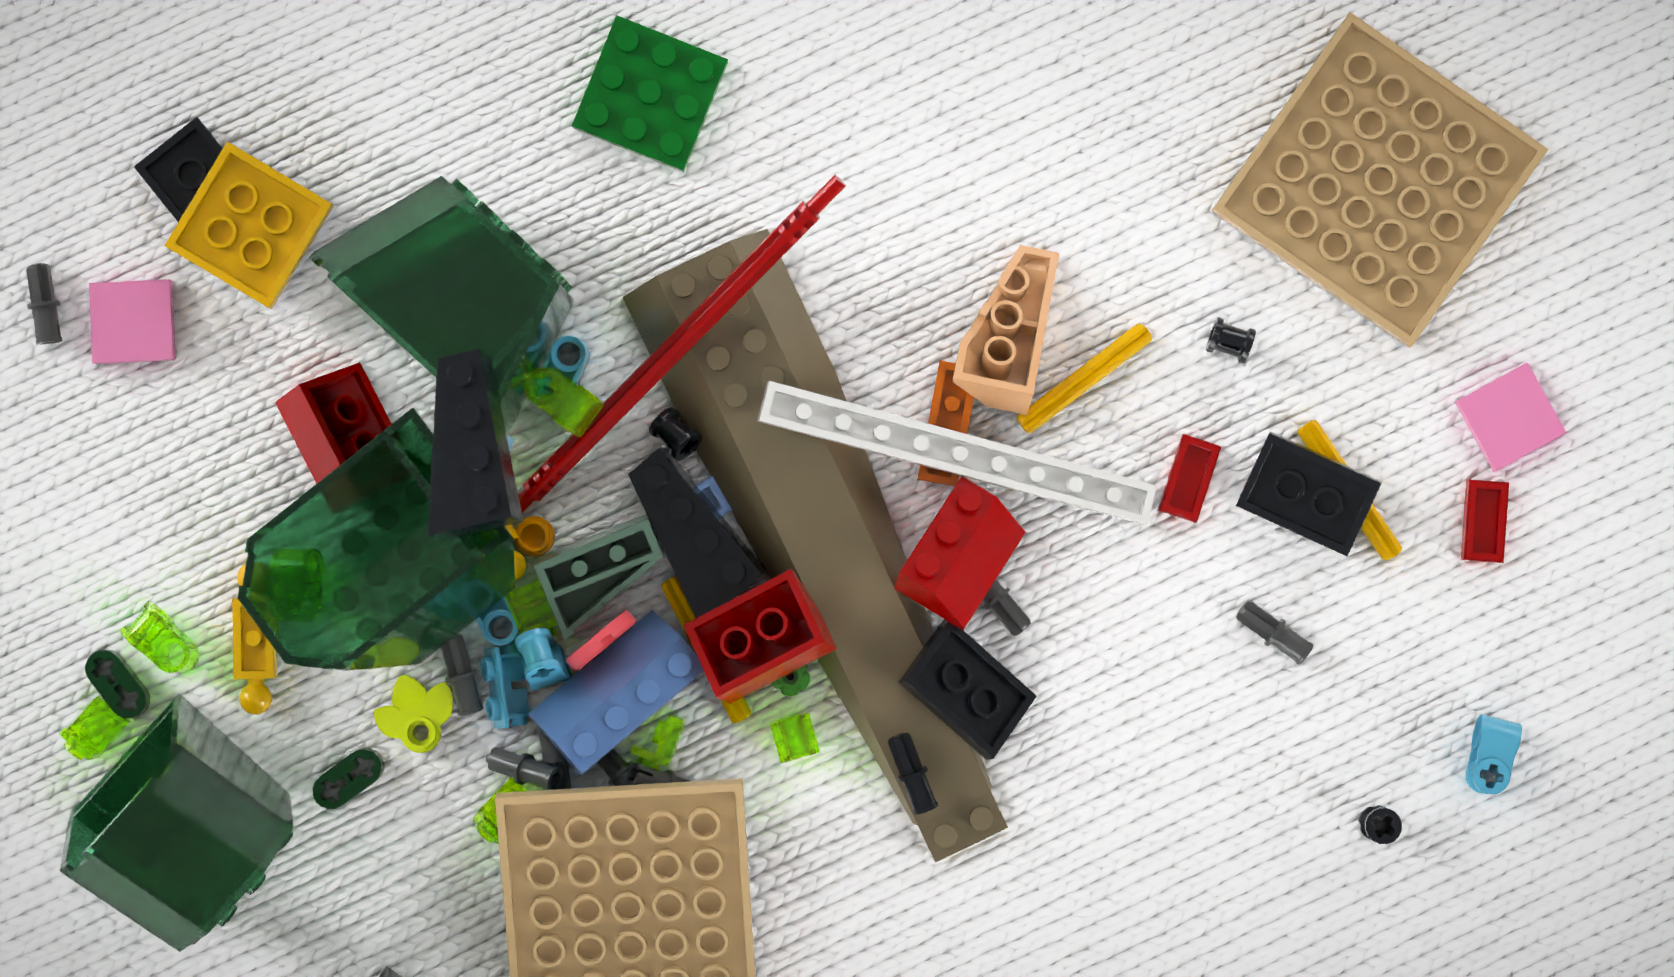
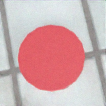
[565,609,636,671]

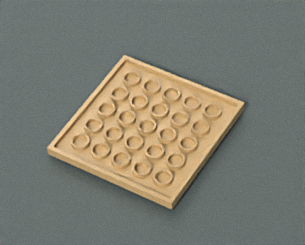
[1211,12,1549,348]
[495,778,756,977]

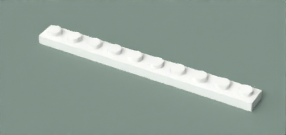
[757,381,1157,525]

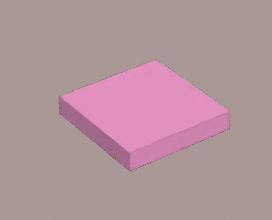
[89,279,176,364]
[1454,362,1567,472]

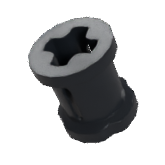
[1206,317,1256,364]
[649,407,702,461]
[1358,805,1402,844]

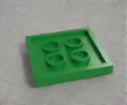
[572,15,728,173]

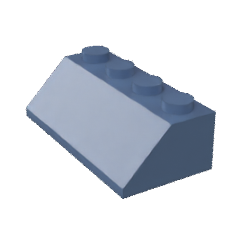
[528,610,704,776]

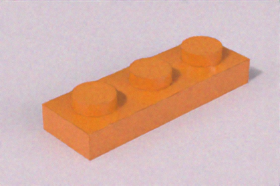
[917,360,974,487]

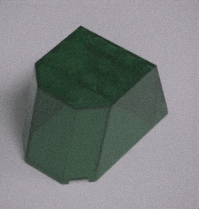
[309,176,575,434]
[237,408,515,671]
[59,693,294,952]

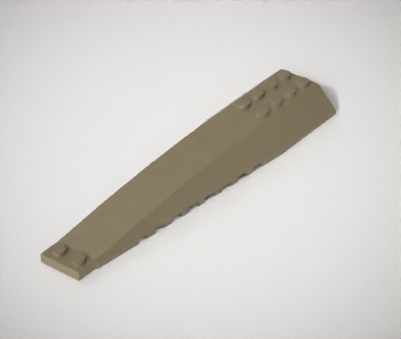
[622,229,1008,863]

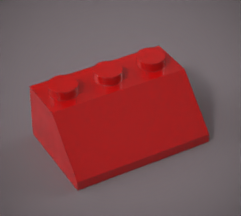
[275,362,415,510]
[894,476,1026,631]
[684,569,837,704]

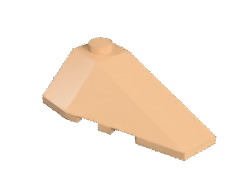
[952,245,1059,415]

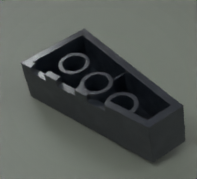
[428,349,523,541]
[628,448,768,618]

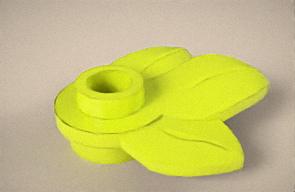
[373,675,453,753]

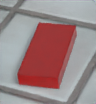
[1157,434,1222,523]
[1460,479,1509,563]

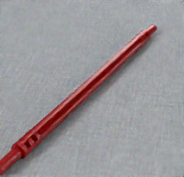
[518,175,846,513]

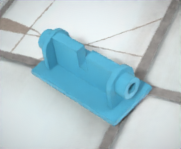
[480,644,530,729]

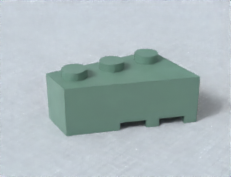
[534,514,663,640]

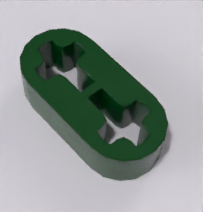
[85,650,150,718]
[312,748,385,809]

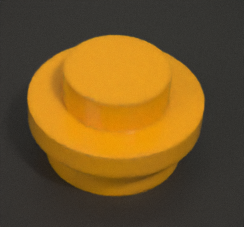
[514,516,555,557]

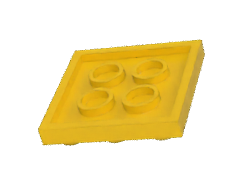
[164,141,334,309]

